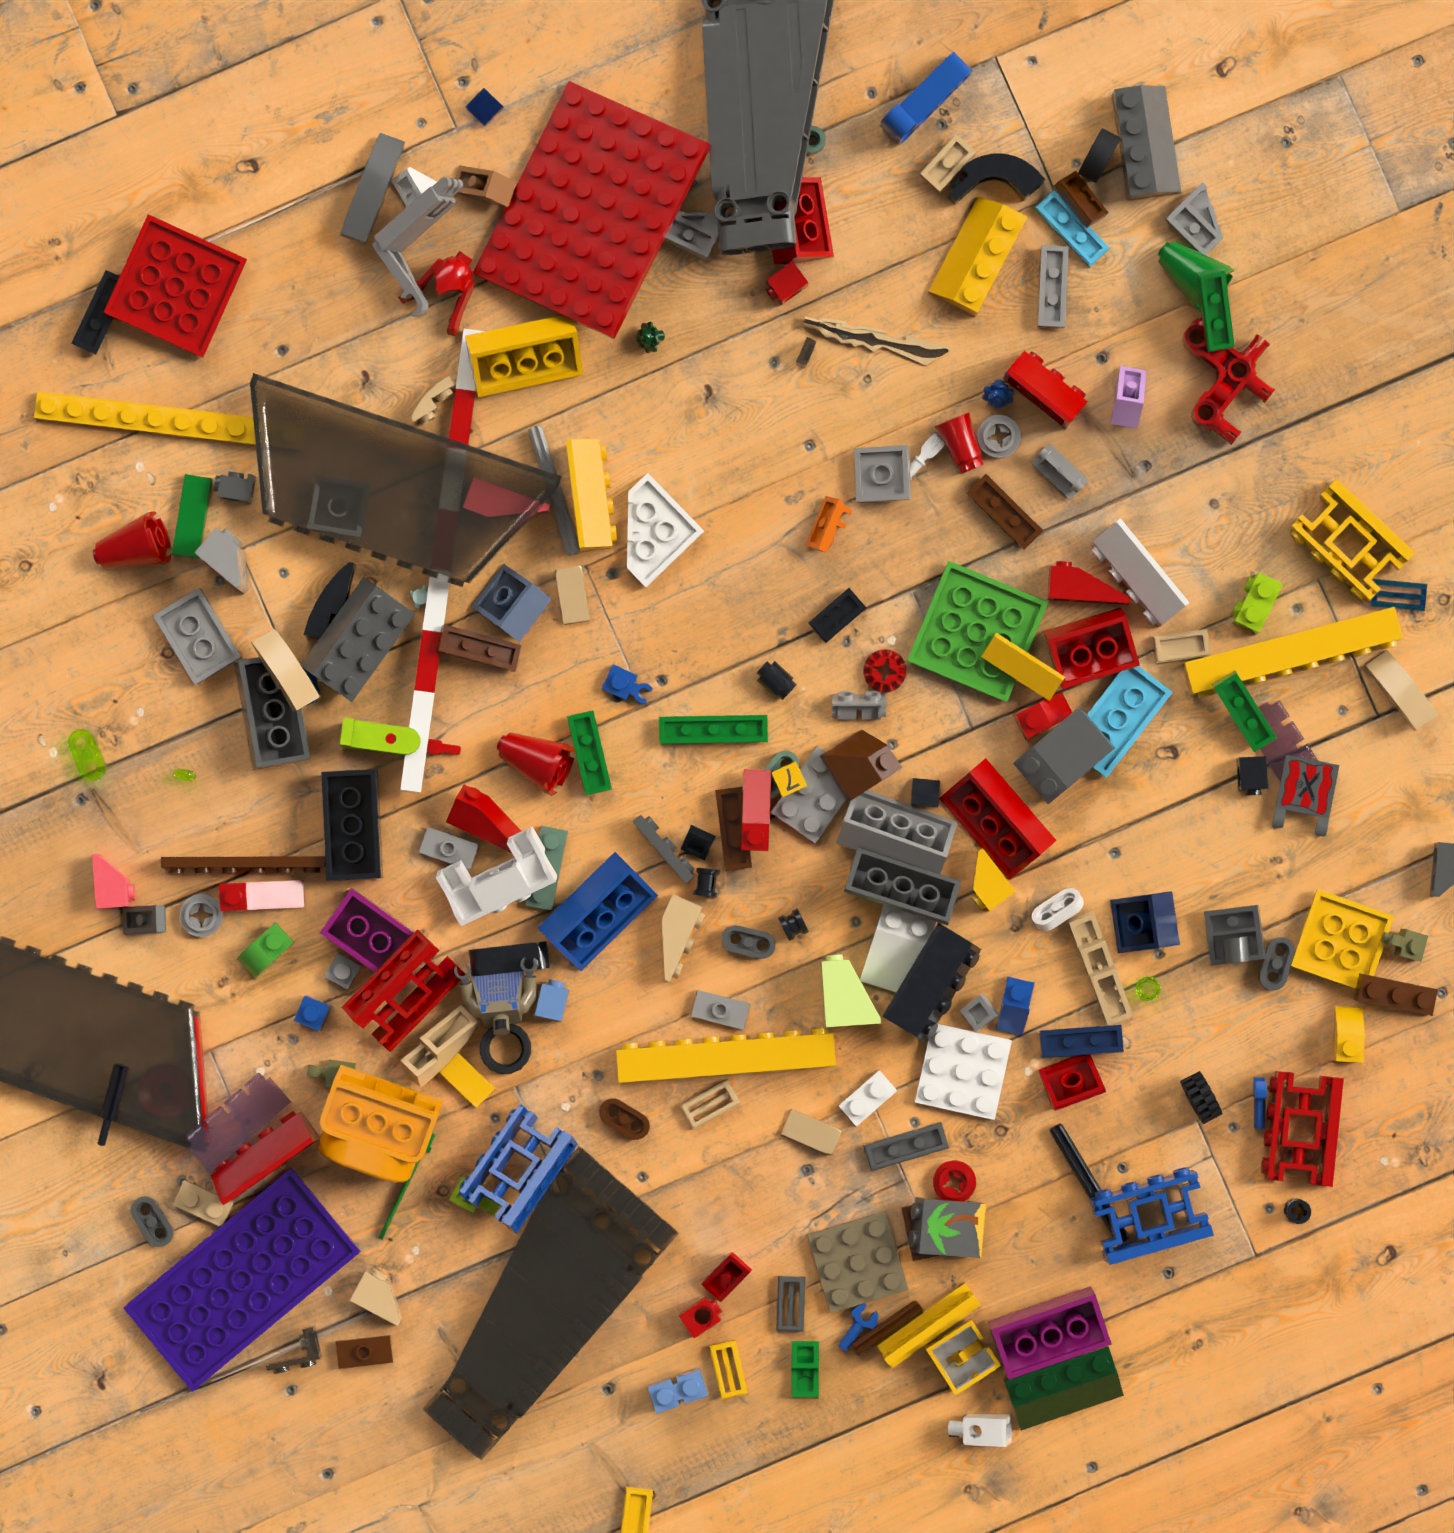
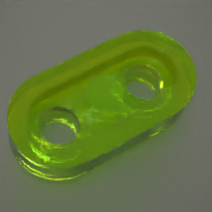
[68,729,107,781]

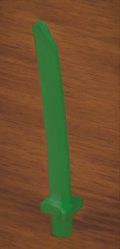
[379,1133,435,1240]

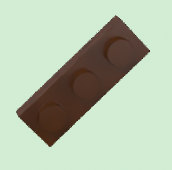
[966,474,1044,550]
[436,624,522,672]
[715,787,752,871]
[1354,973,1438,1016]

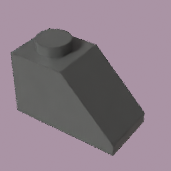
[1430,842,1454,897]

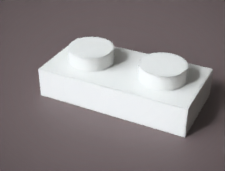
[838,1070,897,1126]

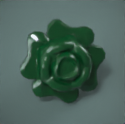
[636,322,665,353]

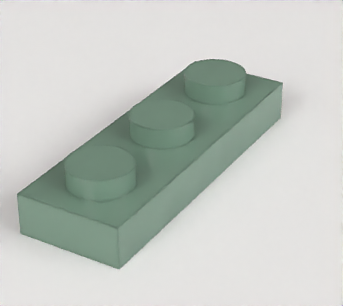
[525,826,568,911]

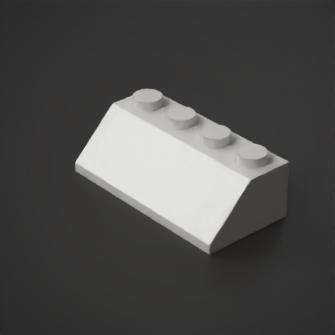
[1091,518,1190,627]

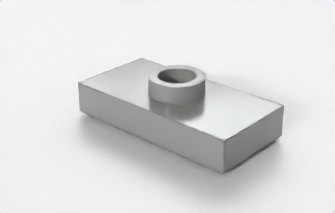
[419,827,479,870]
[691,990,750,1030]

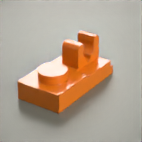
[805,496,852,553]

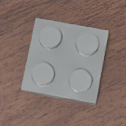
[854,445,911,503]

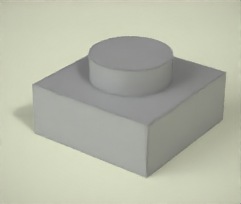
[324,953,362,990]
[960,993,999,1032]

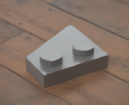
[1165,182,1223,255]

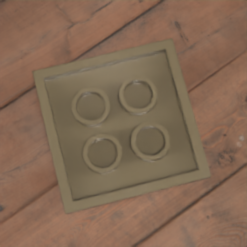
[807,1211,909,1313]

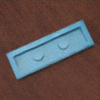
[1034,190,1110,268]

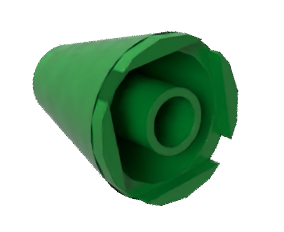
[1158,241,1234,312]

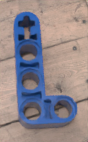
[880,52,973,145]

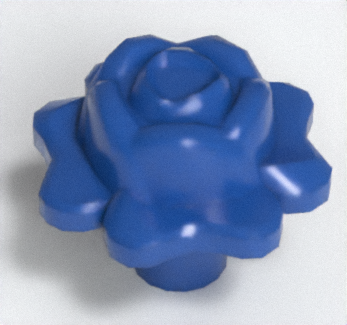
[982,380,1014,408]

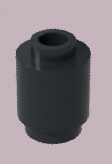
[757,661,797,700]

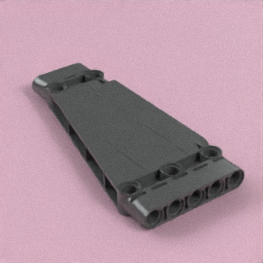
[702,0,834,255]

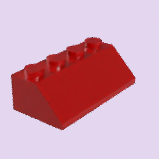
[939,758,1057,880]

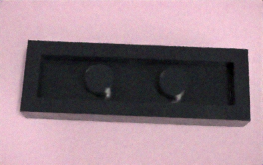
[71,270,120,355]

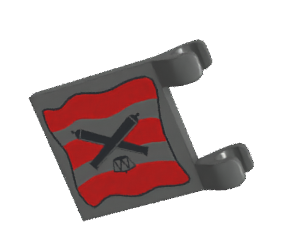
[1272,755,1340,837]

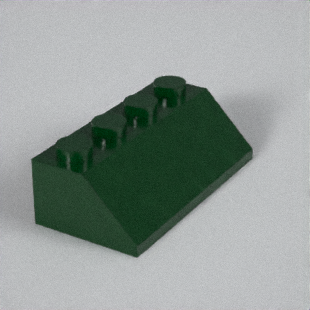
[1003,1346,1124,1431]

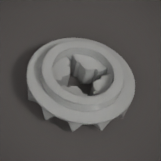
[977,415,1021,458]
[180,894,224,937]

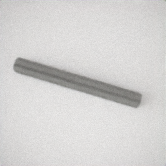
[528,426,580,556]

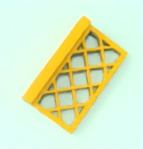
[876,1282,981,1368]

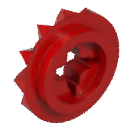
[863,649,906,693]
[933,1160,976,1202]

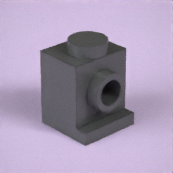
[214,471,256,504]

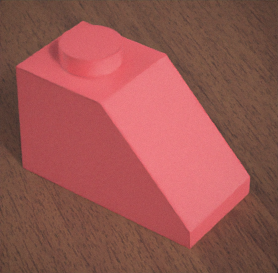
[92,854,136,909]

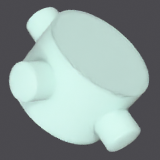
[409,585,428,609]

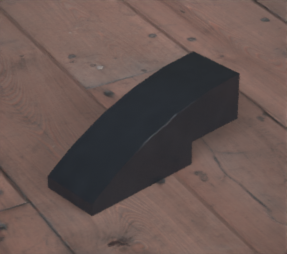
[303,562,356,639]

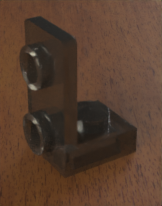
[265,1325,322,1374]

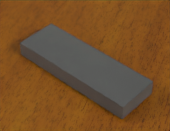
[863,1122,949,1172]

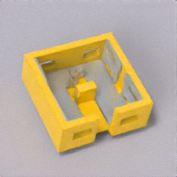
[925,1318,1001,1396]

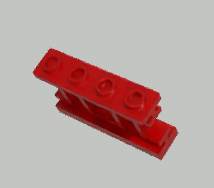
[341,929,465,1052]
[1261,1071,1344,1187]

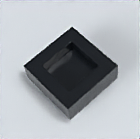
[680,825,716,861]

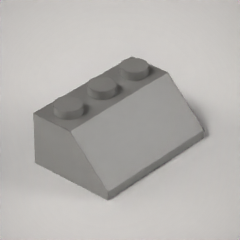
[195,528,248,594]

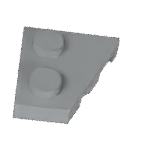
[664,211,729,261]

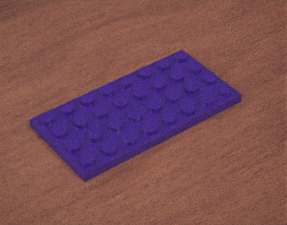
[123,1168,361,1392]

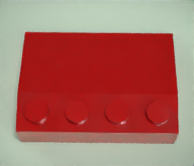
[210,1111,320,1205]

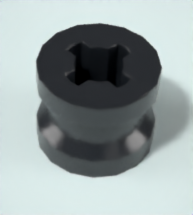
[778,908,809,941]

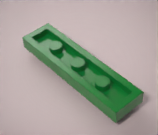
[659,715,768,744]

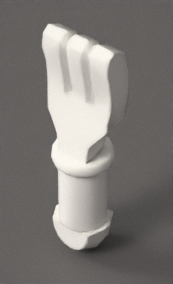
[910,433,945,480]

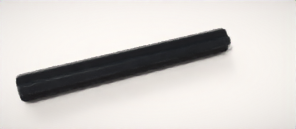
[1050,1123,1129,1243]

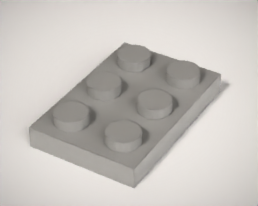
[153,588,242,685]
[771,746,847,843]

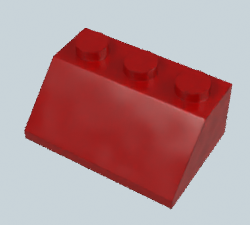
[772,177,834,264]
[1003,350,1088,430]
[1043,607,1140,690]

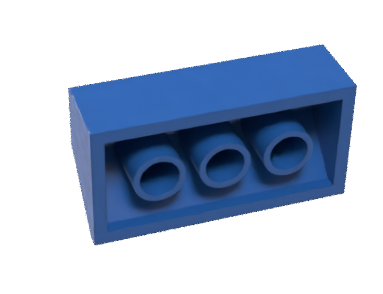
[538,852,658,971]

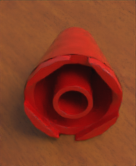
[92,511,172,568]
[497,732,575,796]

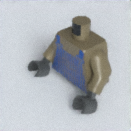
[454,957,539,1037]

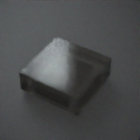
[796,337,816,368]

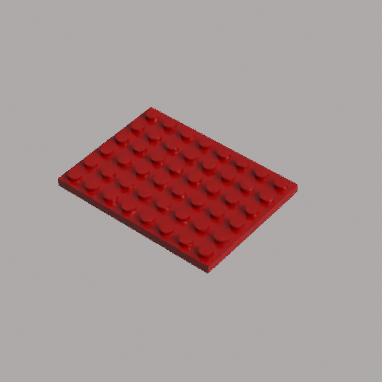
[473,81,711,339]

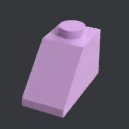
[1111,366,1147,429]

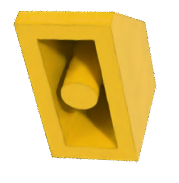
[972,848,1016,911]
[1332,1006,1365,1063]

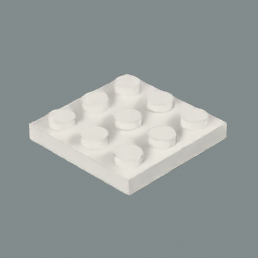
[915,1024,1012,1120]

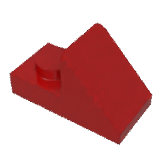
[701,1252,752,1302]

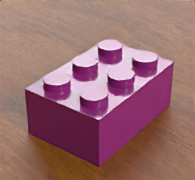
[320,888,414,972]

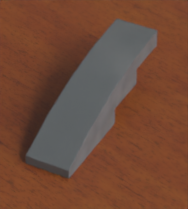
[340,133,405,245]

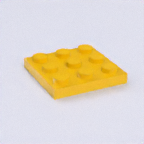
[1291,889,1395,989]

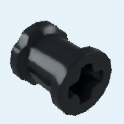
[693,868,720,898]
[1284,1198,1311,1224]

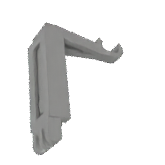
[372,177,463,317]

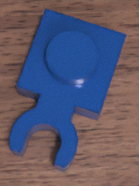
[602,664,653,704]

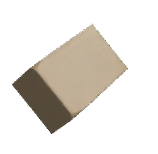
[555,566,590,624]
[781,1109,842,1156]

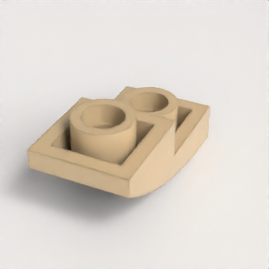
[411,376,456,425]

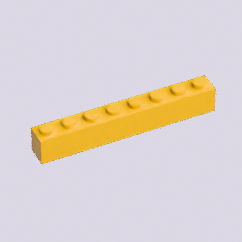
[1182,607,1403,698]
[616,1028,836,1083]

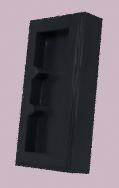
[808,588,867,644]

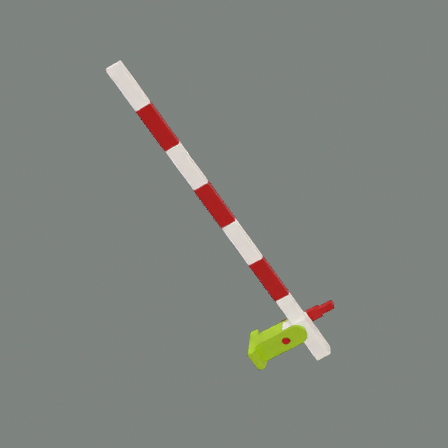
[340,328,484,794]

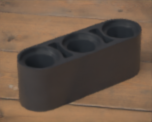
[469,941,550,976]

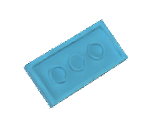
[1087,666,1173,778]

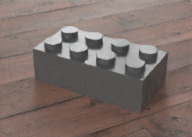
[301,577,415,702]

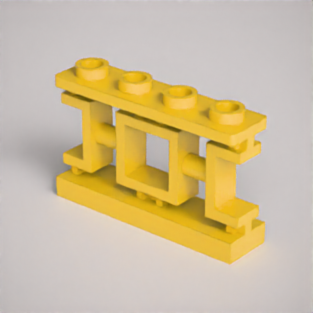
[1289,479,1415,602]

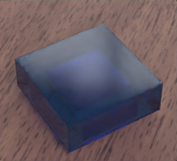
[465,88,504,127]

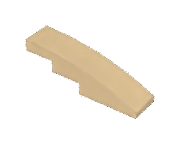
[1067,910,1133,1026]

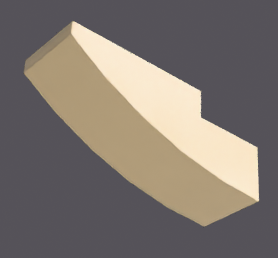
[251,629,320,712]
[1365,650,1439,731]
[400,1005,479,1088]

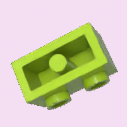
[1231,572,1283,635]

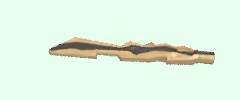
[803,316,949,366]

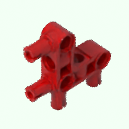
[1182,317,1275,445]

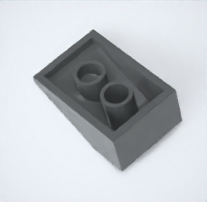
[1013,707,1115,804]

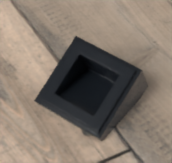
[910,778,940,807]

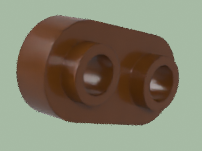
[599,1098,650,1140]

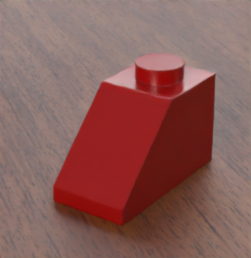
[1013,692,1073,740]

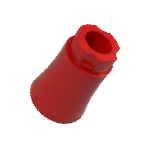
[934,412,984,474]

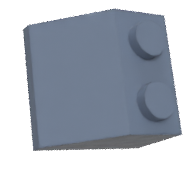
[471,564,552,642]

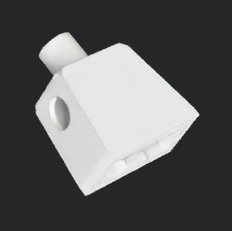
[948,1414,1012,1447]

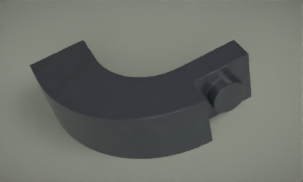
[948,153,1045,205]

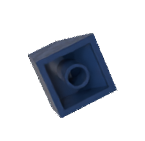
[1110,891,1180,953]

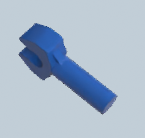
[1253,1077,1267,1129]
[838,1303,878,1352]

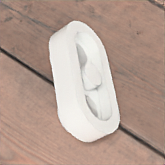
[1032,888,1084,931]

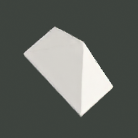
[392,167,437,207]

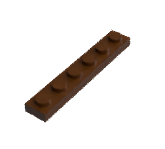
[161,856,326,873]

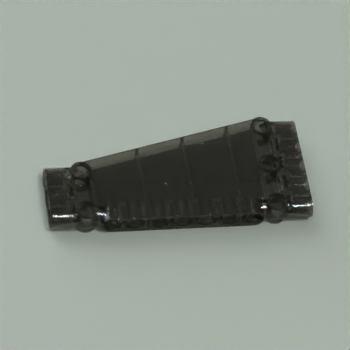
[423,1146,679,1460]

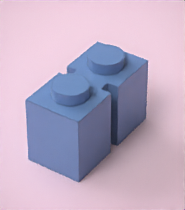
[648,1367,708,1414]

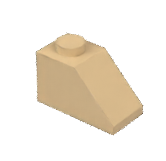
[350,1268,402,1326]

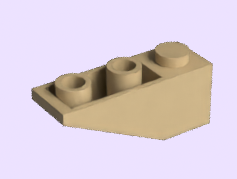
[662,894,705,982]

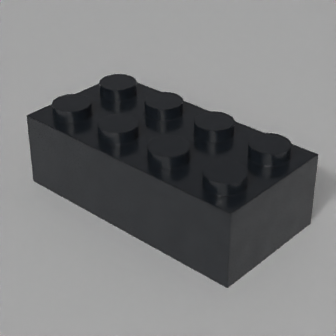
[321,769,383,881]

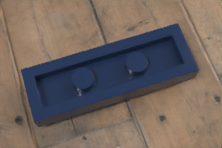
[1039,1025,1124,1058]

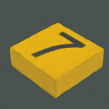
[771,761,807,797]

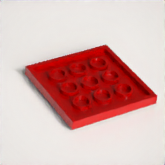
[104,214,247,358]

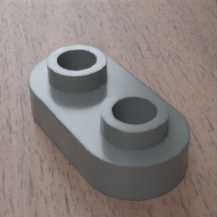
[722,925,775,959]
[1259,937,1295,990]
[131,1196,174,1247]

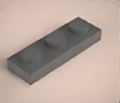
[633,815,694,884]

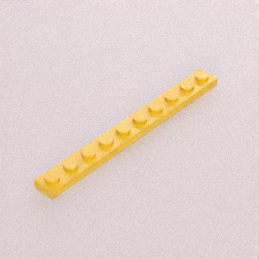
[34,391,306,451]

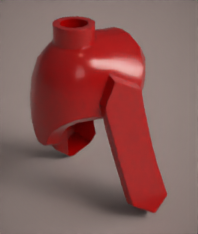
[398,251,474,336]

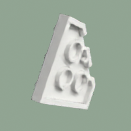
[627,473,704,588]

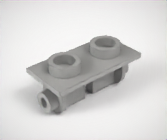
[1031,443,1089,500]
[832,691,887,720]

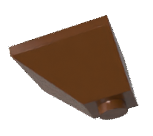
[820,730,902,802]

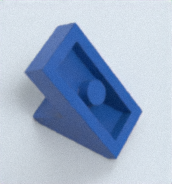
[996,976,1035,1035]

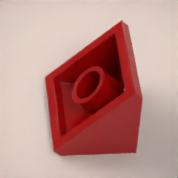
[1038,1055,1106,1111]

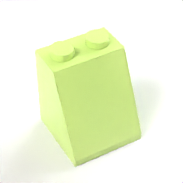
[820,955,881,1027]

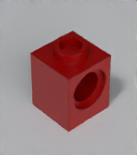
[765,261,809,305]
[679,1296,723,1338]

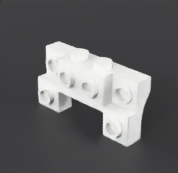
[436,827,557,926]

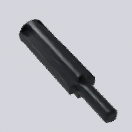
[97,1063,130,1146]

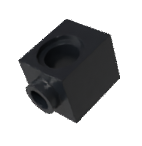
[1236,756,1268,796]

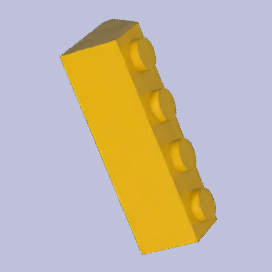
[928,196,1027,317]
[465,315,583,398]
[566,439,617,552]

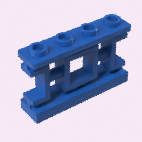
[459,1104,578,1234]
[1089,1167,1214,1265]

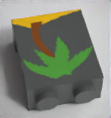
[908,1197,986,1258]

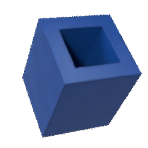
[294,995,332,1031]

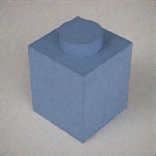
[535,979,570,1021]

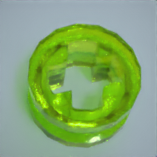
[1135,976,1161,1001]

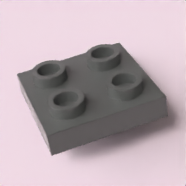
[1204,905,1266,965]

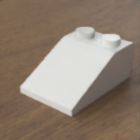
[860,905,936,992]

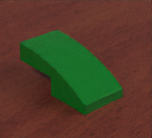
[791,1341,819,1399]

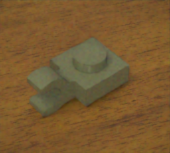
[1381,928,1428,962]
[307,1059,356,1087]

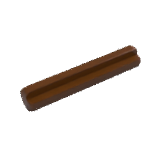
[851,1301,923,1356]

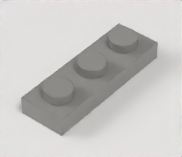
[1037,245,1069,328]

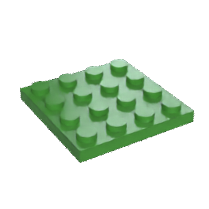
[907,561,1049,703]

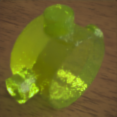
[173,768,196,782]

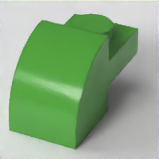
[237,922,295,979]

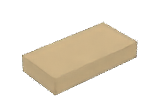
[1153,629,1211,664]

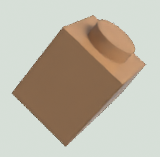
[455,165,516,207]

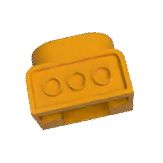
[318,1065,444,1182]

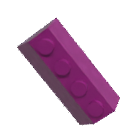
[988,1286,1112,1380]

